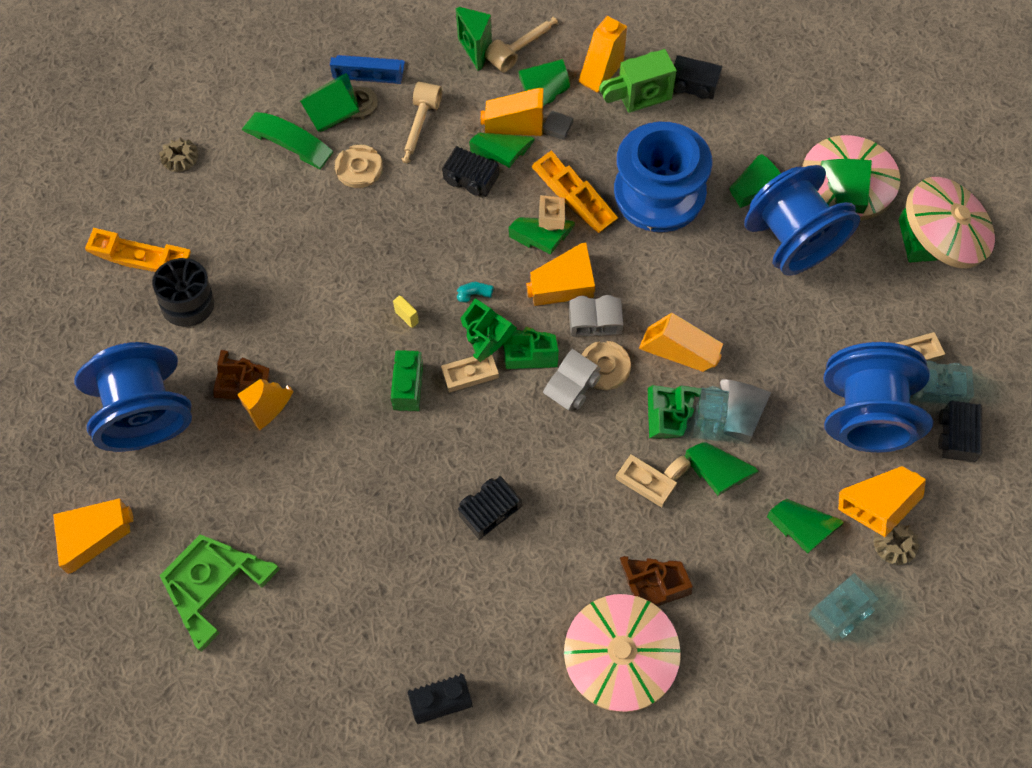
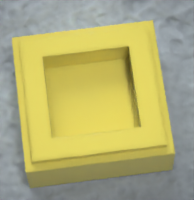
[393,295,419,328]

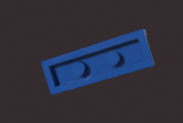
[330,55,405,84]

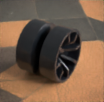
[152,258,214,327]

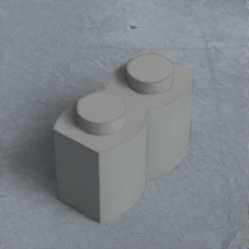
[569,295,623,337]
[543,349,601,412]

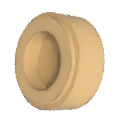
[664,455,690,481]

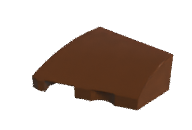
[213,350,270,399]
[620,556,693,606]

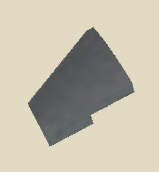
[720,379,771,444]

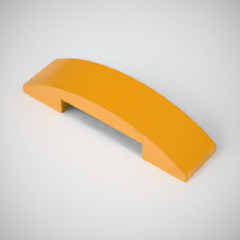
[85,228,191,272]

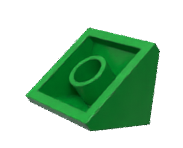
[455,7,492,71]
[300,73,360,132]

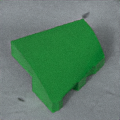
[519,59,570,106]
[469,132,535,168]
[729,154,781,208]
[820,159,872,214]
[508,217,575,255]
[460,298,517,362]
[503,327,559,369]
[648,385,702,439]
[685,442,758,496]
[767,499,844,554]

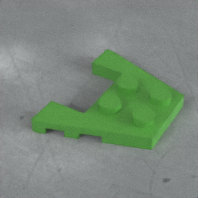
[159,535,280,652]

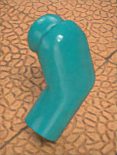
[457,281,494,303]

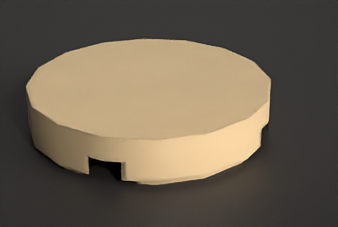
[335,145,383,188]
[582,341,631,390]

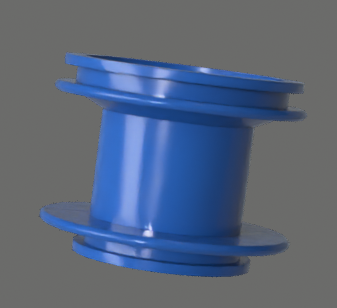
[614,122,713,232]
[744,165,860,276]
[74,342,192,452]
[823,342,933,453]

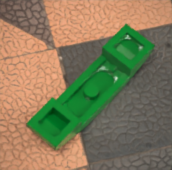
[242,112,333,169]

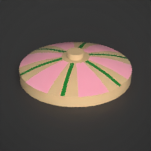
[802,135,900,221]
[906,177,995,268]
[564,594,680,712]

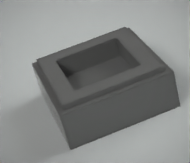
[542,110,573,140]

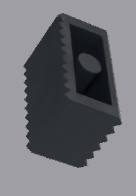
[673,55,723,100]
[442,146,499,197]
[938,400,982,463]
[458,476,522,540]
[407,673,473,725]

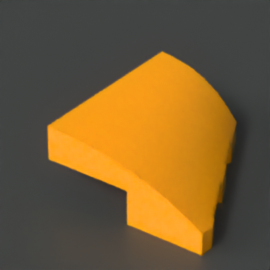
[238,379,293,430]

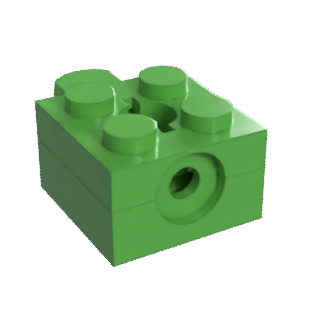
[599,49,676,113]

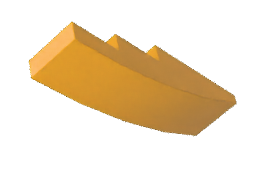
[532,150,618,233]

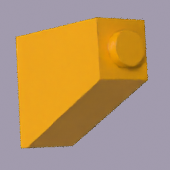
[579,16,627,93]
[480,88,543,136]
[526,243,595,306]
[639,313,723,372]
[838,466,926,537]
[53,498,133,574]

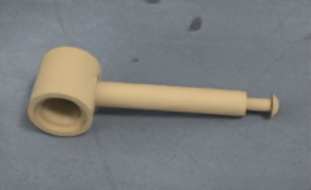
[485,17,558,73]
[401,81,442,164]

